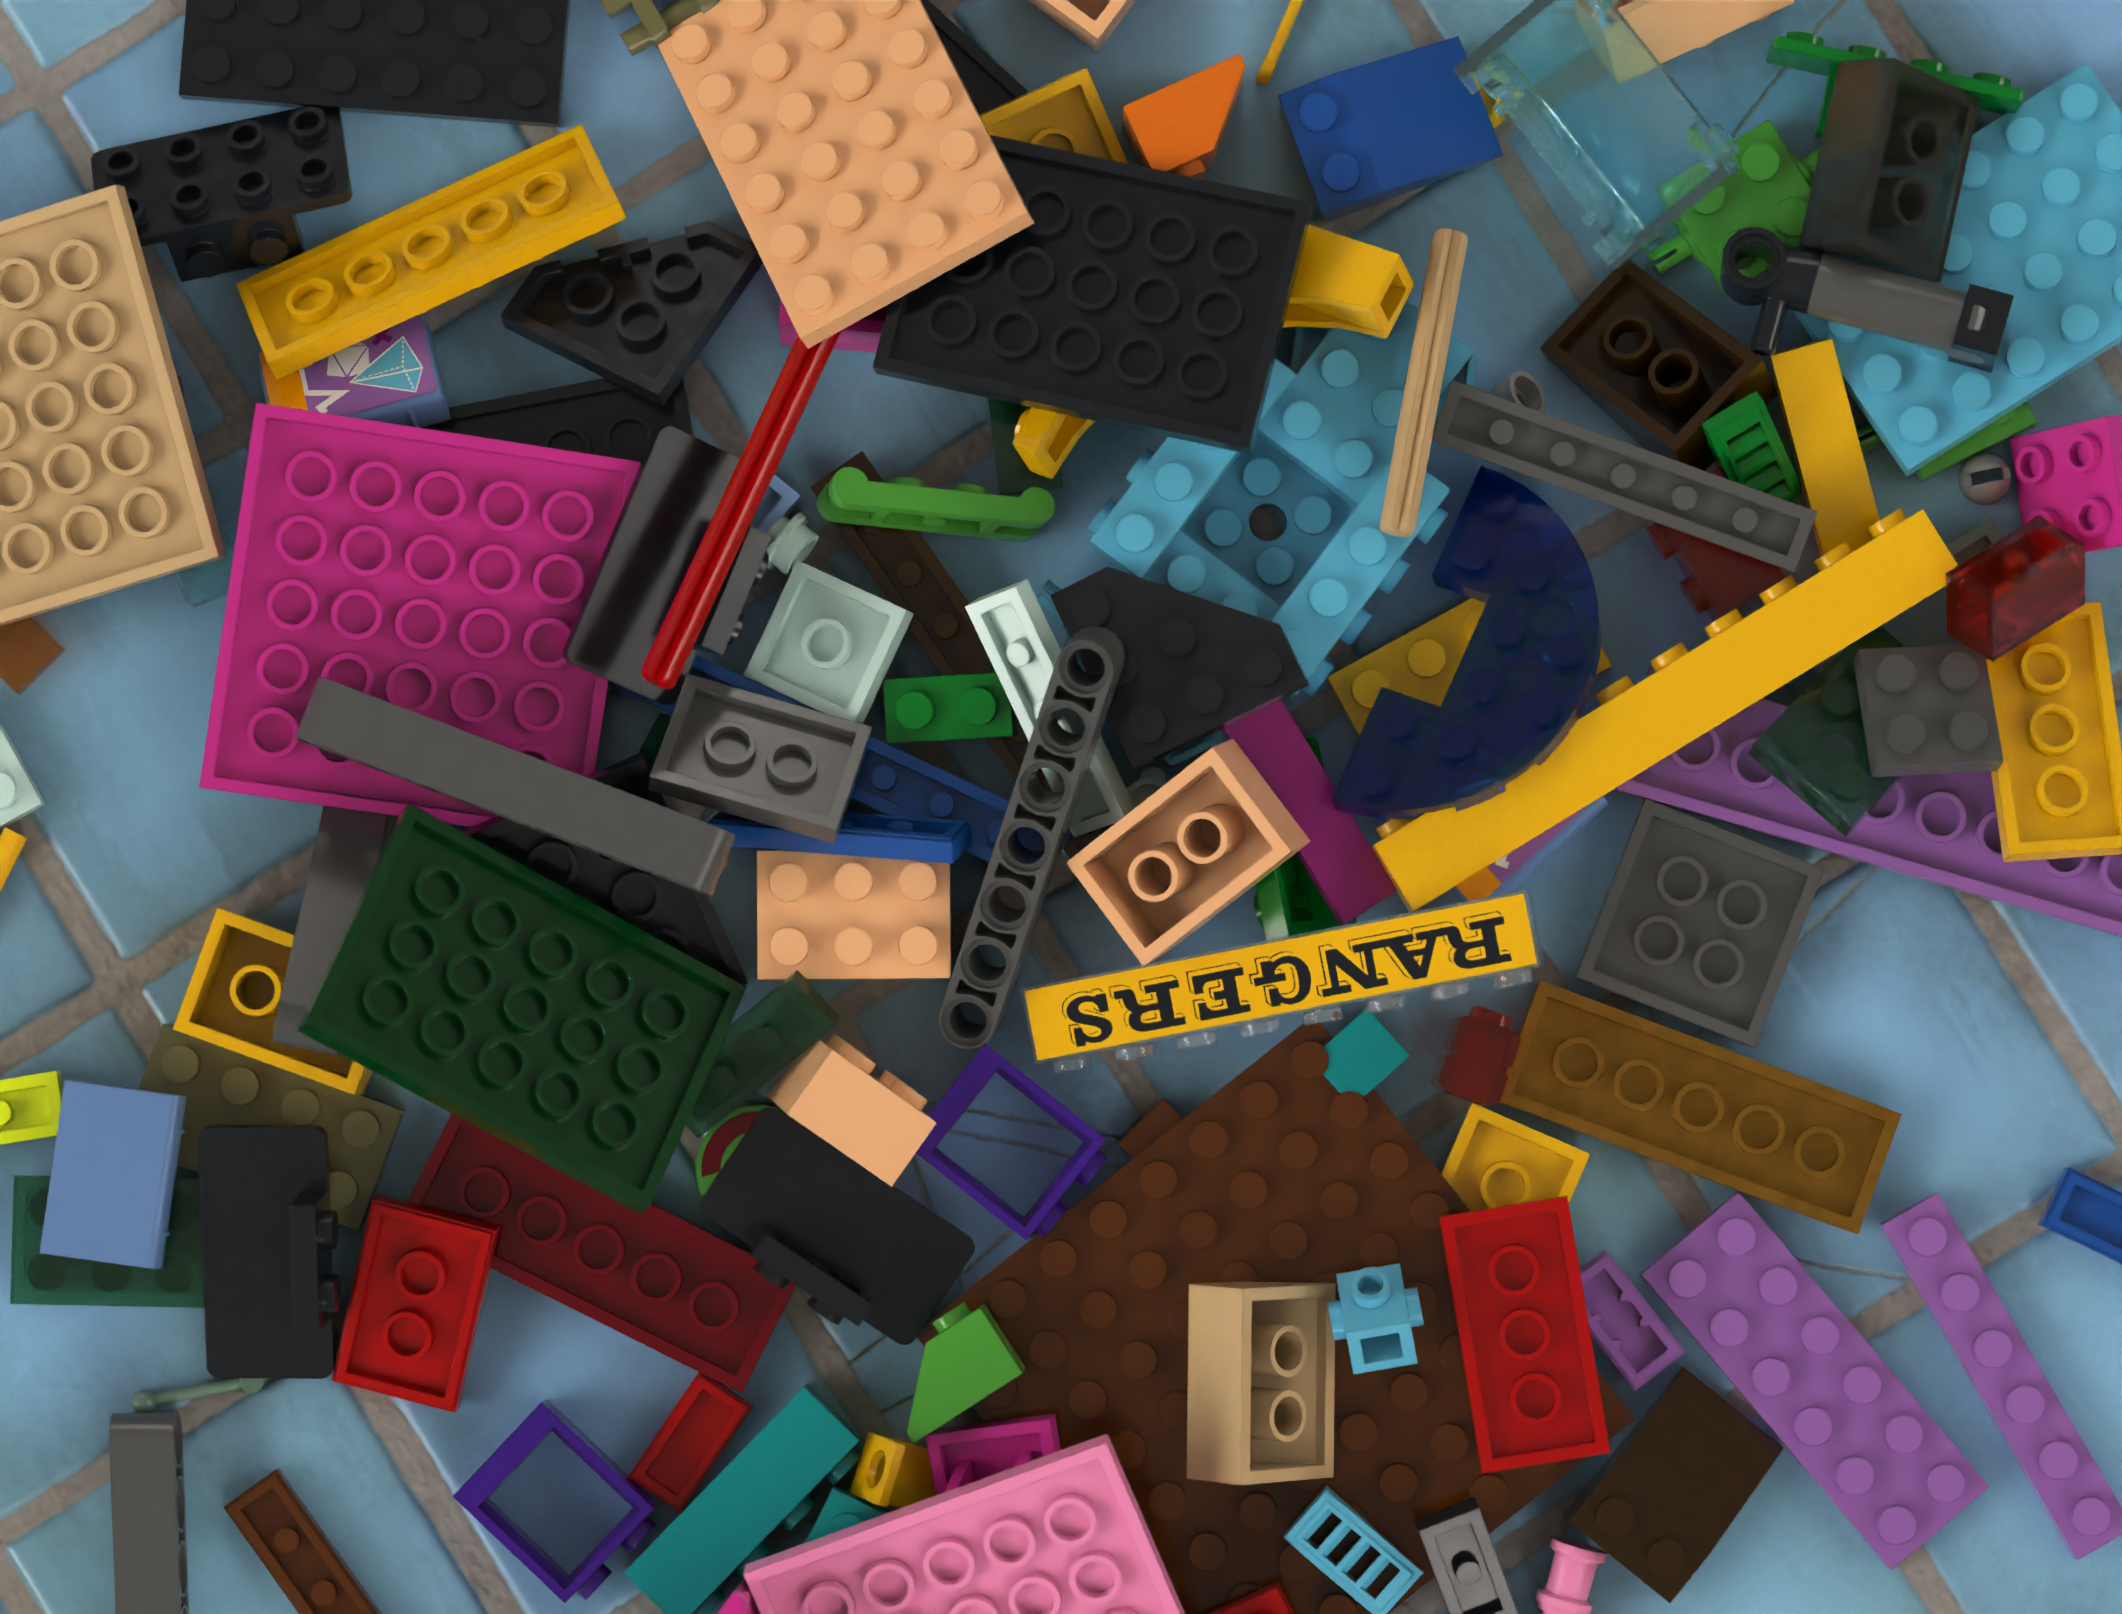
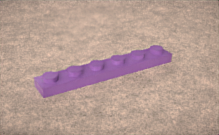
[1879,1193,2122,1560]

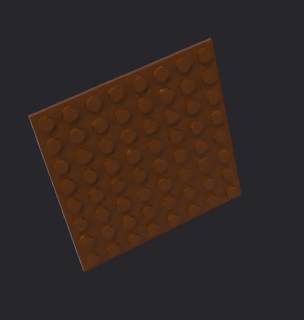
[917,1015,1635,1614]

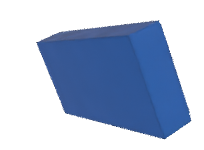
[2038,1167,2122,1265]

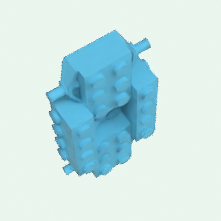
[1036,301,1488,769]

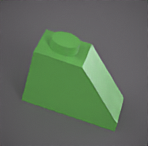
[907,1302,1026,1443]

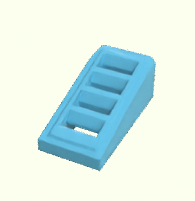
[1283,1485,1423,1614]

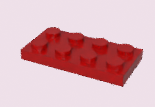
[1439,1195,1611,1474]

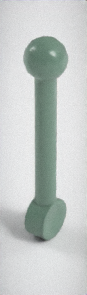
[132,1378,265,1412]

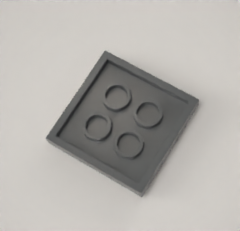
[1574,798,1825,1048]

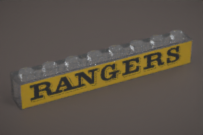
[1021,890,1545,1074]

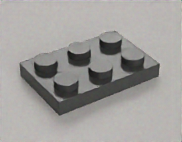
[648,674,872,844]

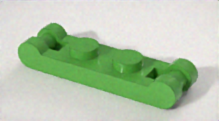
[816,467,1055,542]

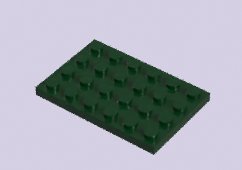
[297,803,746,1214]

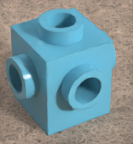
[1328,1263,1424,1374]

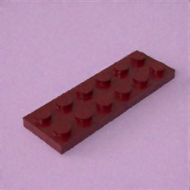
[407,1113,796,1393]

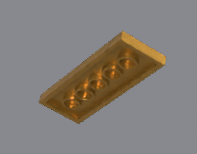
[1495,980,1902,1235]

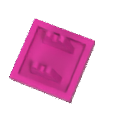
[2010,415,2122,564]
[926,1413,1061,1495]

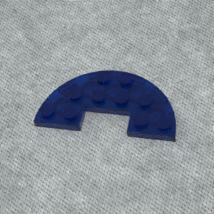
[1331,465,1602,819]

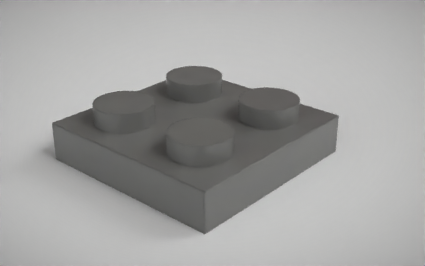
[1853,644,2004,777]

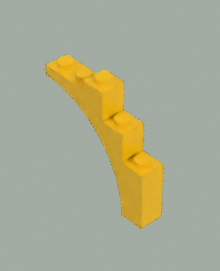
[1012,225,1415,479]

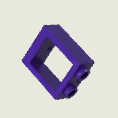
[916,1044,1108,1240]
[452,1399,658,1603]

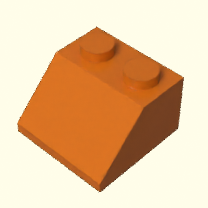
[1122,54,1245,179]

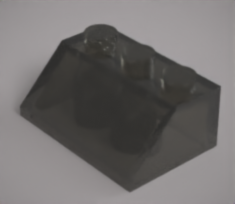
[1798,58,1980,282]

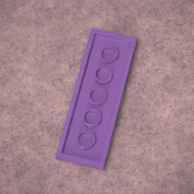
[1639,1192,1989,1570]

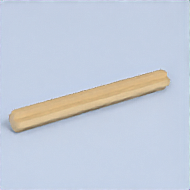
[1379,228,1468,537]

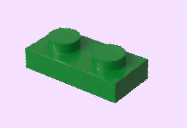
[883,672,1017,744]

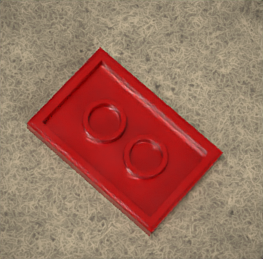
[332,1194,500,1413]

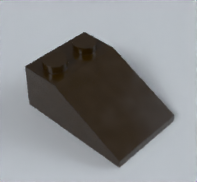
[1540,258,1777,471]
[1563,1366,1783,1603]

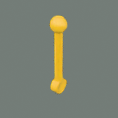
[1255,0,1304,86]

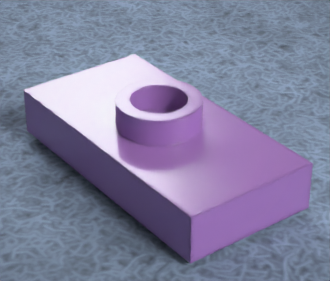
[1580,1250,1686,1391]

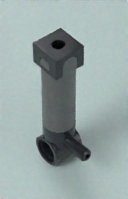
[1720,227,2014,373]

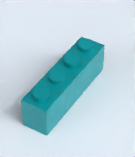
[624,1384,862,1614]

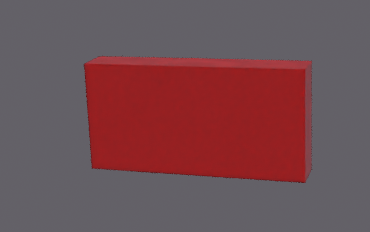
[628,1372,754,1513]

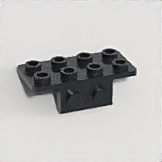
[91,107,353,282]
[563,426,772,705]
[700,1106,975,1345]
[198,1125,341,1379]

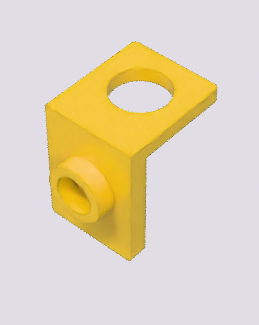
[849,1431,936,1508]

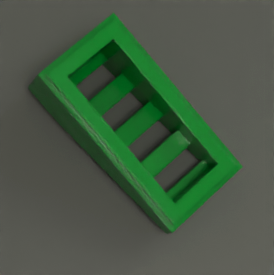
[1701,391,1801,502]

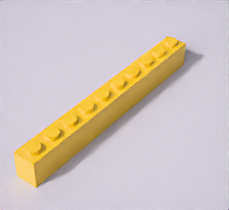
[1371,508,1964,914]

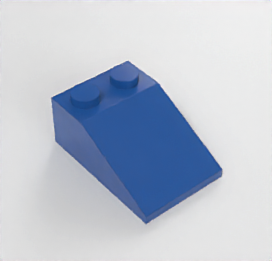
[1278,36,1503,224]

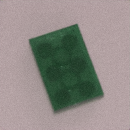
[1748,626,1905,837]
[10,1175,204,1308]

